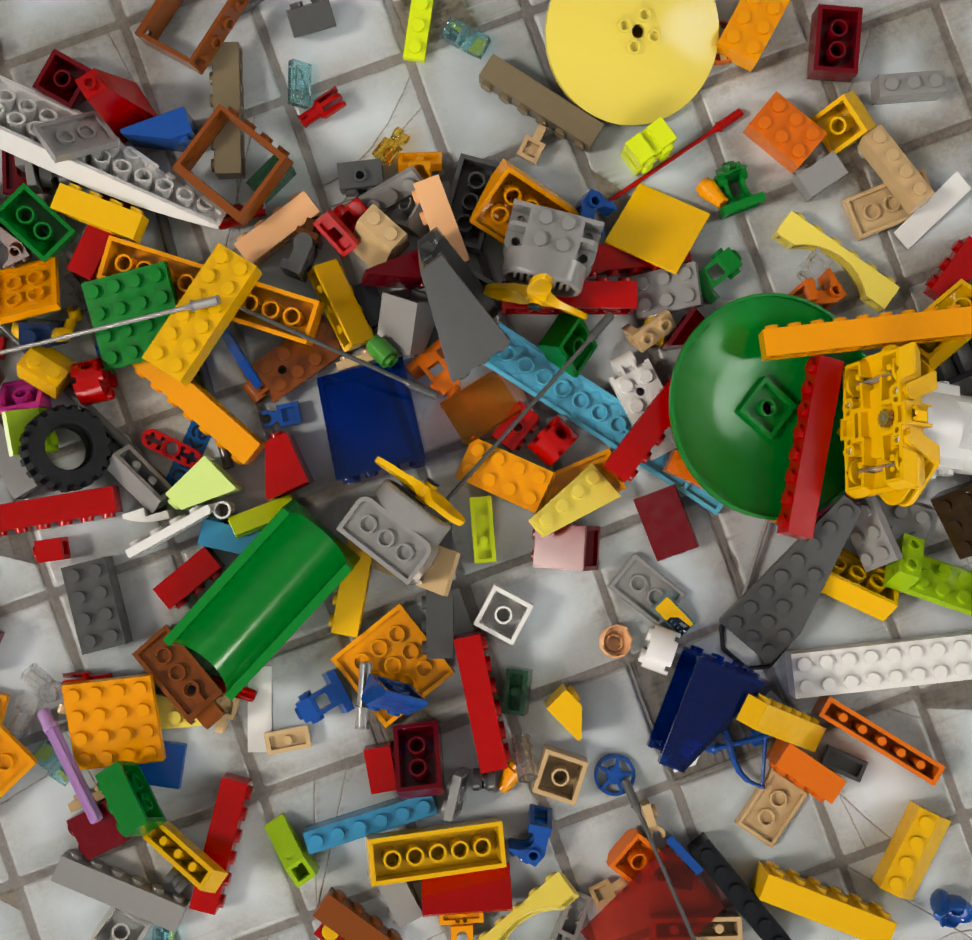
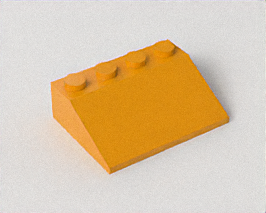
[469,158,579,244]

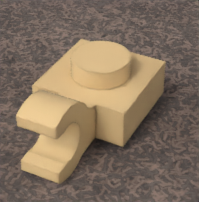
[516,123,547,166]
[214,696,241,734]
[639,798,665,840]
[588,877,631,911]

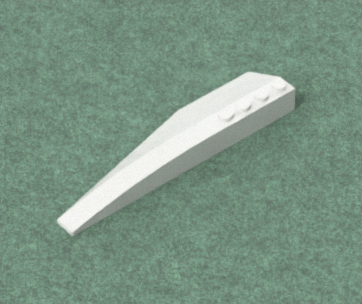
[0,75,227,229]

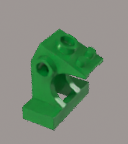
[714,161,766,220]
[698,247,742,305]

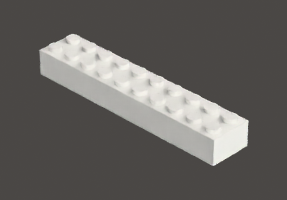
[784,630,972,699]

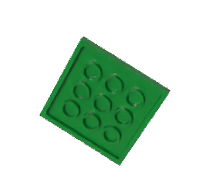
[81,261,178,371]

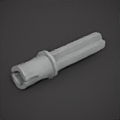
[355,661,373,730]

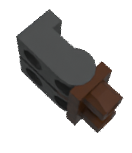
[279,217,323,283]

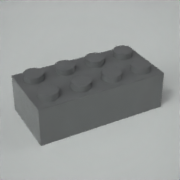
[448,153,499,255]
[61,556,133,655]

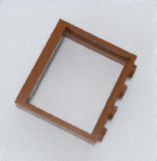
[135,0,250,75]
[171,104,294,227]

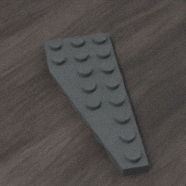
[719,493,862,664]

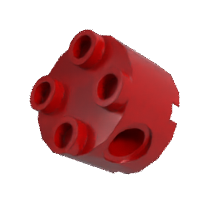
[71,357,118,406]
[527,415,579,468]

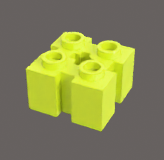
[620,117,677,176]

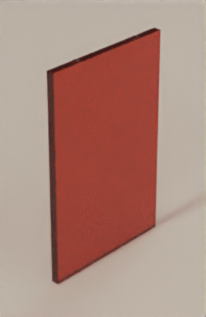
[580,845,725,940]

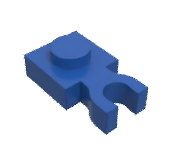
[261,401,303,428]

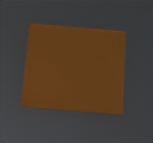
[440,371,522,445]

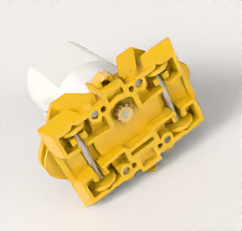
[836,342,972,507]

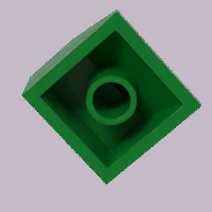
[538,313,598,378]

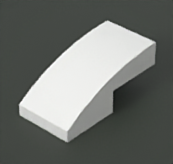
[122,508,175,522]

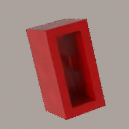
[492,401,540,452]

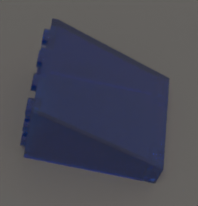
[316,356,429,485]
[647,644,766,773]

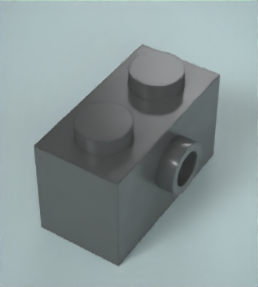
[286,0,336,38]
[337,158,384,197]

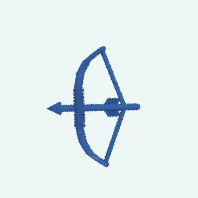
[705,691,772,789]

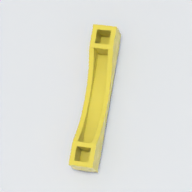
[771,211,900,312]
[477,872,580,940]

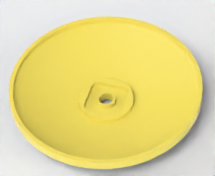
[545,0,719,126]

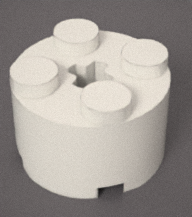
[638,624,681,676]

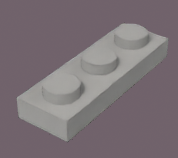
[358,165,424,211]

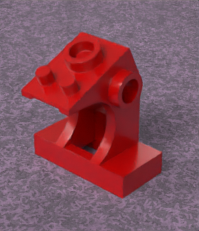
[313,197,368,257]

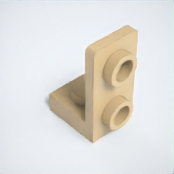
[621,309,677,353]

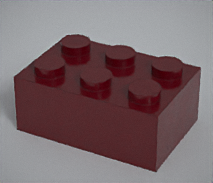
[807,4,863,83]
[393,721,445,799]

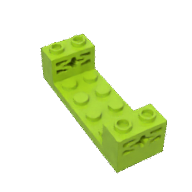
[883,533,972,616]

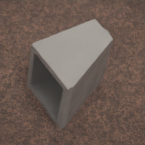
[377,289,435,358]

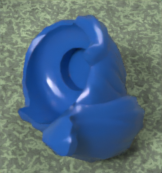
[930,889,972,928]

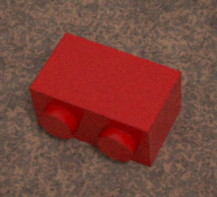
[363,741,396,795]

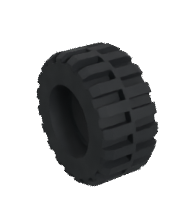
[18,405,113,493]

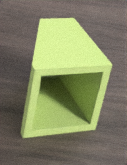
[165,456,244,510]

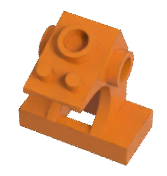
[789,268,847,310]
[405,339,462,399]

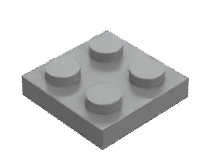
[442,767,471,822]

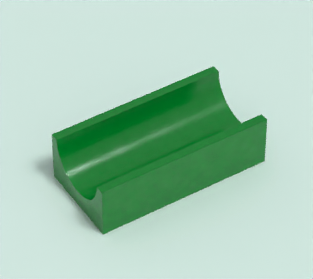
[163,498,360,701]

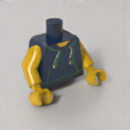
[11,306,83,347]

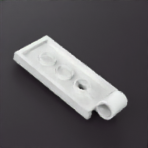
[609,351,677,461]
[125,500,235,558]

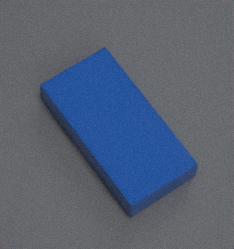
[666,834,704,875]

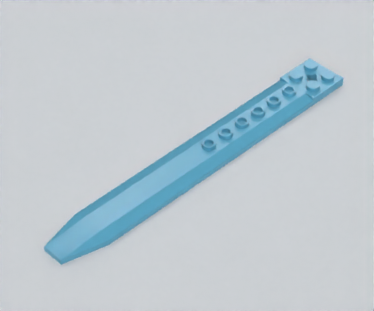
[484,323,723,515]

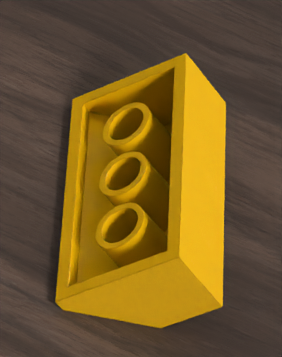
[916,279,972,370]
[821,549,899,622]
[871,800,951,901]

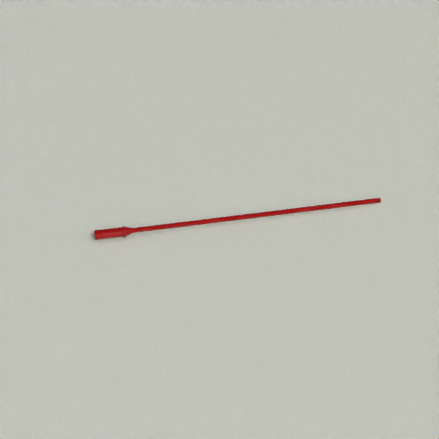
[608,108,743,201]

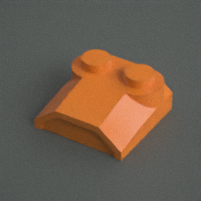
[606,829,668,891]

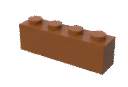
[313,887,402,940]

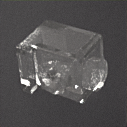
[797,247,833,282]

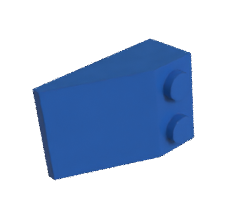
[120,107,198,152]
[361,673,429,717]

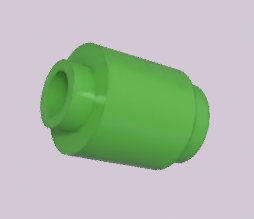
[366,335,399,368]

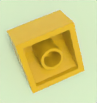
[811,90,877,154]
[16,346,77,399]
[544,683,582,741]

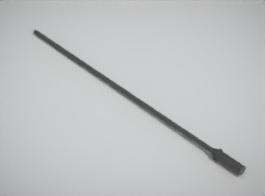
[239,306,439,400]
[435,312,615,511]
[621,778,697,940]

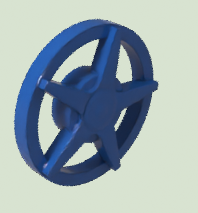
[594,754,636,796]

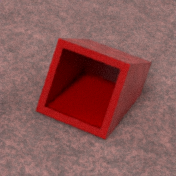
[265,430,315,500]

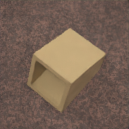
[352,203,410,268]

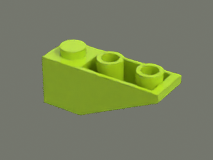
[264,813,320,888]

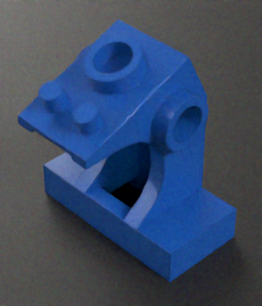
[575,188,617,237]
[295,669,355,724]
[508,804,552,867]

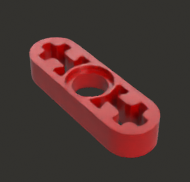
[141,429,203,468]

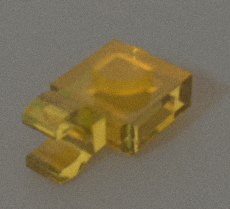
[372,127,410,167]

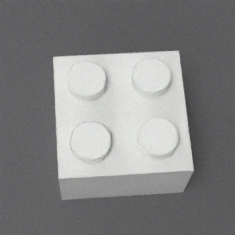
[473,583,534,646]

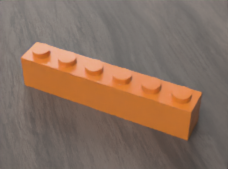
[811,695,946,786]

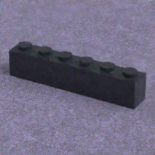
[687,832,792,940]

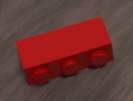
[923,236,972,301]
[153,546,225,610]

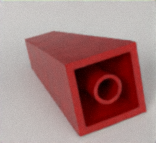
[75,68,157,143]

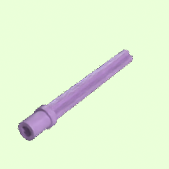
[37,708,103,824]

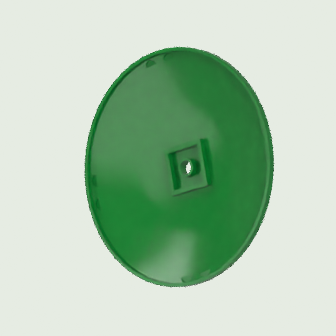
[669,293,867,520]

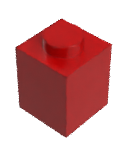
[32,537,71,563]

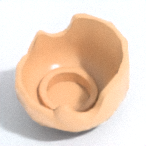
[599,624,633,659]

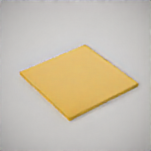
[605,183,710,275]

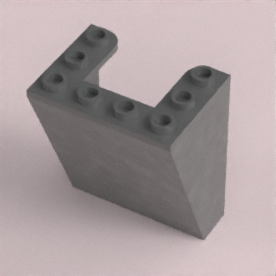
[417,226,510,383]

